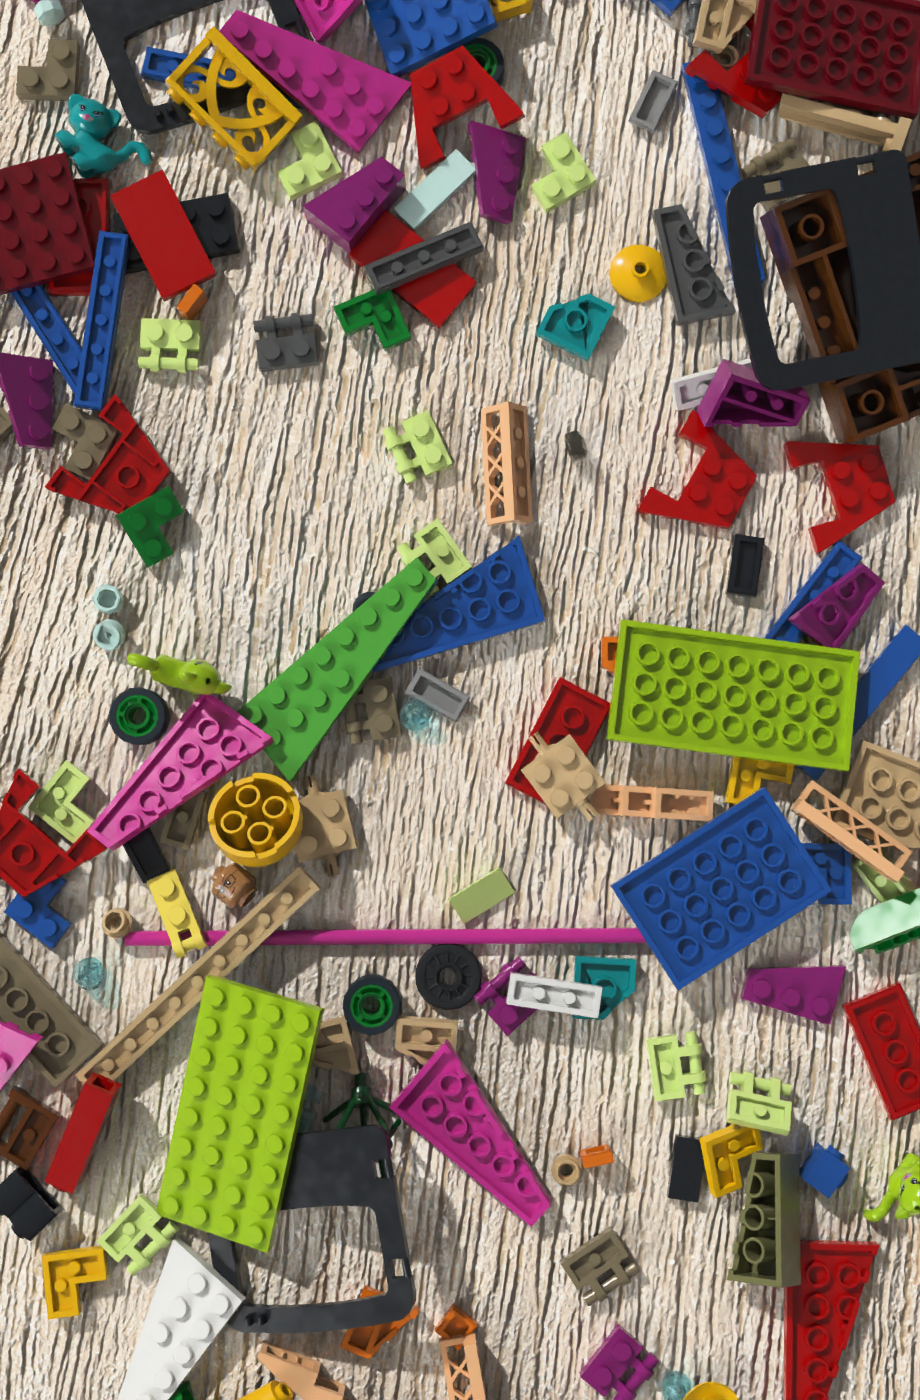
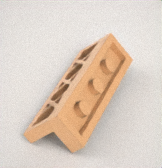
[481,401,533,526]
[790,780,913,882]
[439,1331,487,1400]

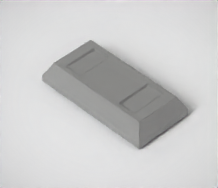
[628,70,679,133]
[404,668,471,723]

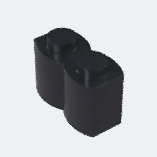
[0,1166,63,1241]

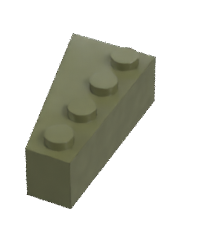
[727,1152,801,1288]

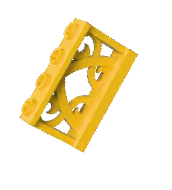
[165,26,303,172]

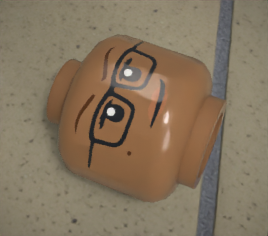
[211,863,257,908]

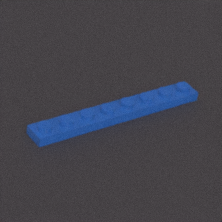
[681,62,765,288]

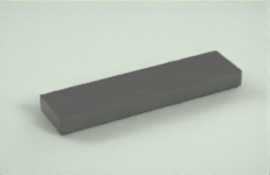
[364,222,484,296]

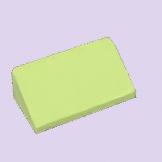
[851,844,915,903]
[448,867,515,924]

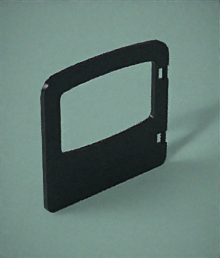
[81,0,309,135]
[725,150,920,391]
[207,1124,416,1333]

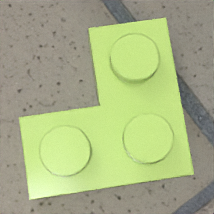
[277,121,343,201]
[531,132,596,214]
[28,760,95,844]

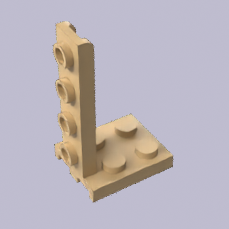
[779,93,912,152]

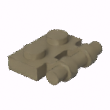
[741,138,810,212]
[345,677,401,744]
[560,1226,640,1306]

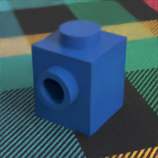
[799,1143,850,1198]

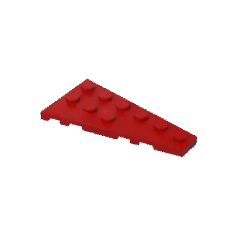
[783,1240,880,1400]

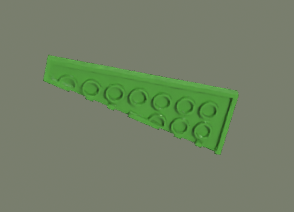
[237,558,438,782]

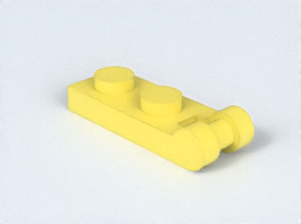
[147,869,207,959]

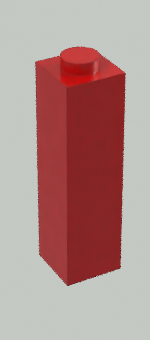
[44,1072,122,1194]

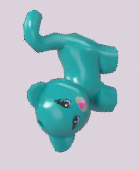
[55,94,153,178]

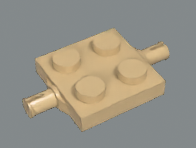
[521,731,605,822]
[295,774,358,877]

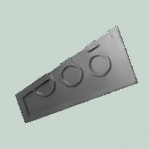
[652,204,736,326]

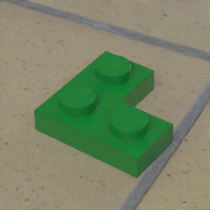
[334,290,411,352]
[116,486,184,568]

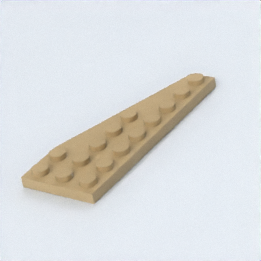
[832,740,920,848]

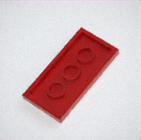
[109,169,217,302]
[49,178,110,297]
[349,210,477,329]
[505,677,610,805]
[842,982,920,1121]

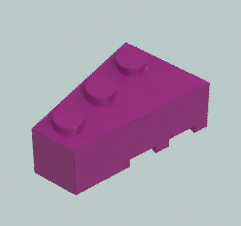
[303,157,406,253]
[697,359,811,427]

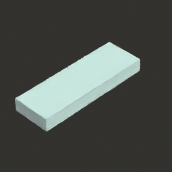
[394,149,476,232]

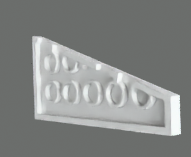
[117,1236,246,1400]

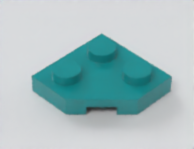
[536,294,615,361]
[572,955,636,1020]

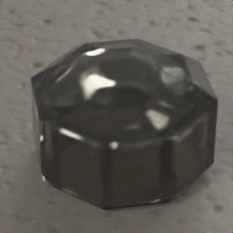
[564,430,587,462]

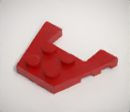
[684,13,789,119]
[410,45,525,171]
[45,394,171,514]
[637,410,757,529]
[783,441,895,554]
[0,768,108,897]

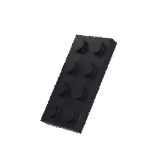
[113,193,240,274]

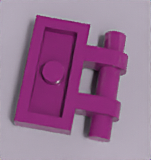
[474,956,537,1036]
[579,1324,660,1400]

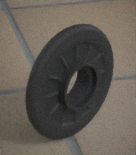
[415,944,482,1010]

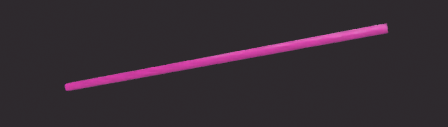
[125,928,646,946]

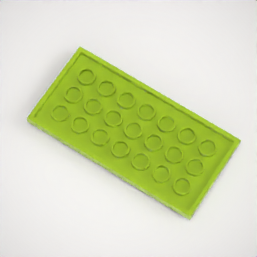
[606,619,860,772]
[157,975,324,1253]

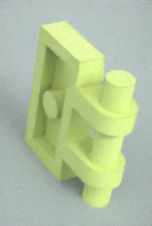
[138,318,202,373]
[383,410,453,485]
[397,518,472,597]
[645,1031,707,1101]
[726,1071,792,1136]
[96,1193,179,1276]

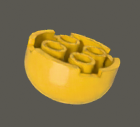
[208,773,303,867]

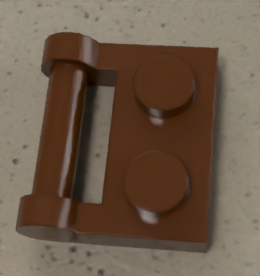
[0,1086,61,1170]

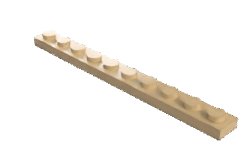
[75,865,321,1084]

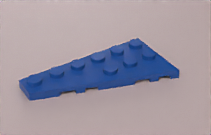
[372,536,545,673]

